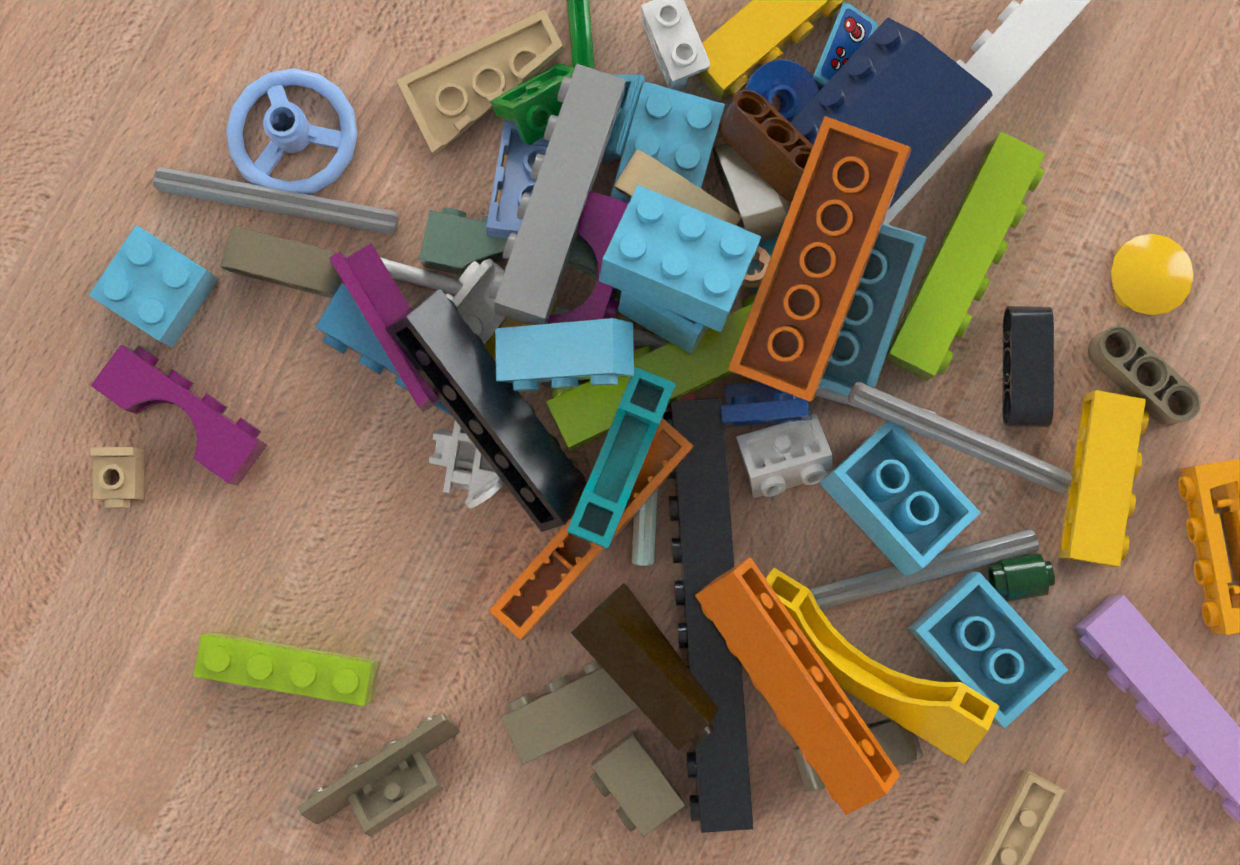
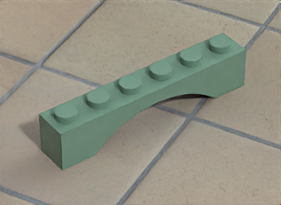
[419,207,622,302]

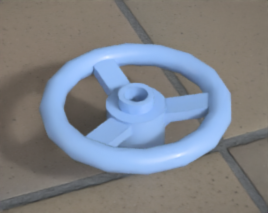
[226,68,358,195]

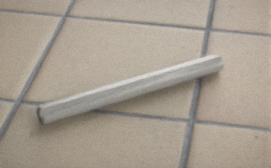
[153,167,399,235]
[848,382,1072,494]
[810,529,1039,610]

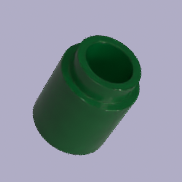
[988,554,1055,602]

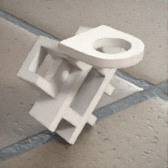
[429,420,503,509]

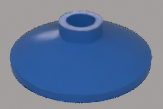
[745,60,819,122]

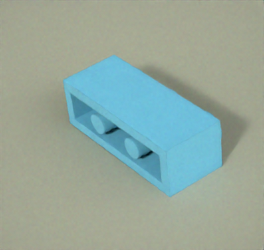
[495,318,634,391]

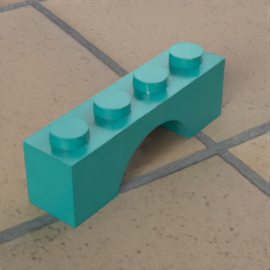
[567,367,676,550]

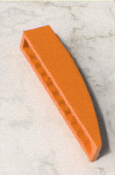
[488,418,694,640]

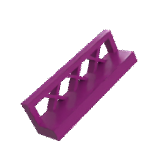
[329,243,441,412]

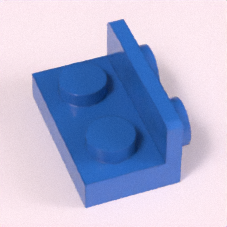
[721,382,812,427]

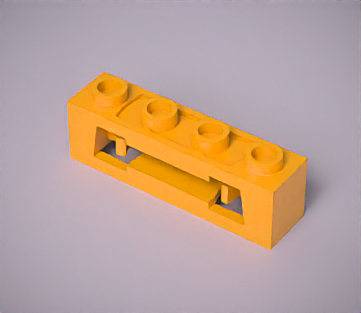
[1178,459,1240,635]

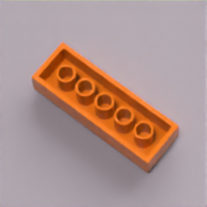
[728,116,911,402]

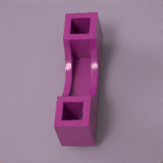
[547,191,629,324]
[91,345,267,486]

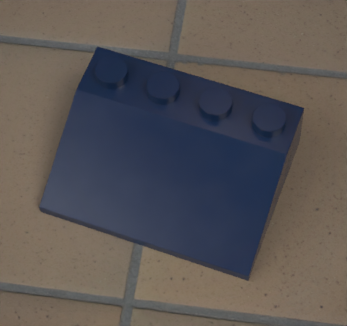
[790,17,993,210]

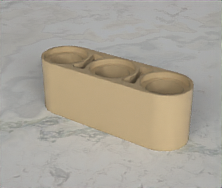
[614,149,741,226]

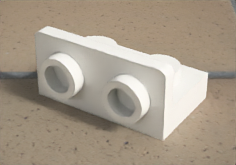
[640,0,710,92]
[446,258,507,345]
[736,414,833,498]

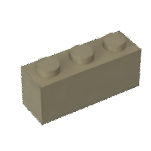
[501,660,639,765]

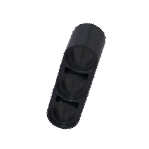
[1002,306,1054,427]

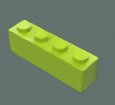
[193,632,379,706]

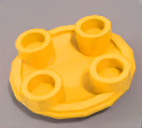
[1110,234,1194,316]

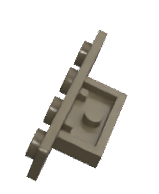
[298,713,460,837]

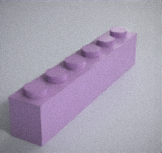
[1074,594,1240,824]

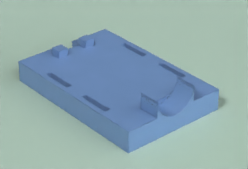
[486,120,550,239]

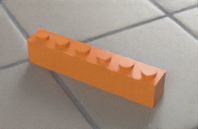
[695,557,900,815]

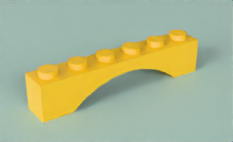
[766,568,999,764]

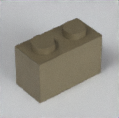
[590,731,685,837]

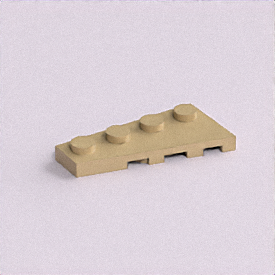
[396,9,563,157]

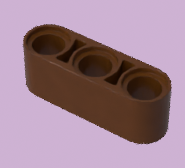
[719,90,813,202]

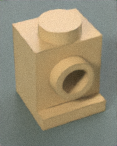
[90,447,145,508]

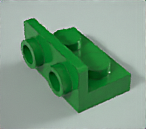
[490,63,575,145]

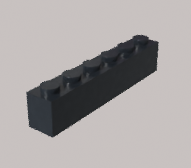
[386,289,587,532]

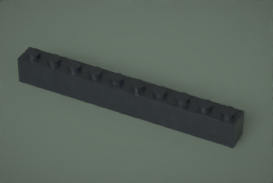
[663,398,753,833]

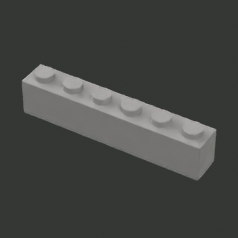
[489,63,626,325]

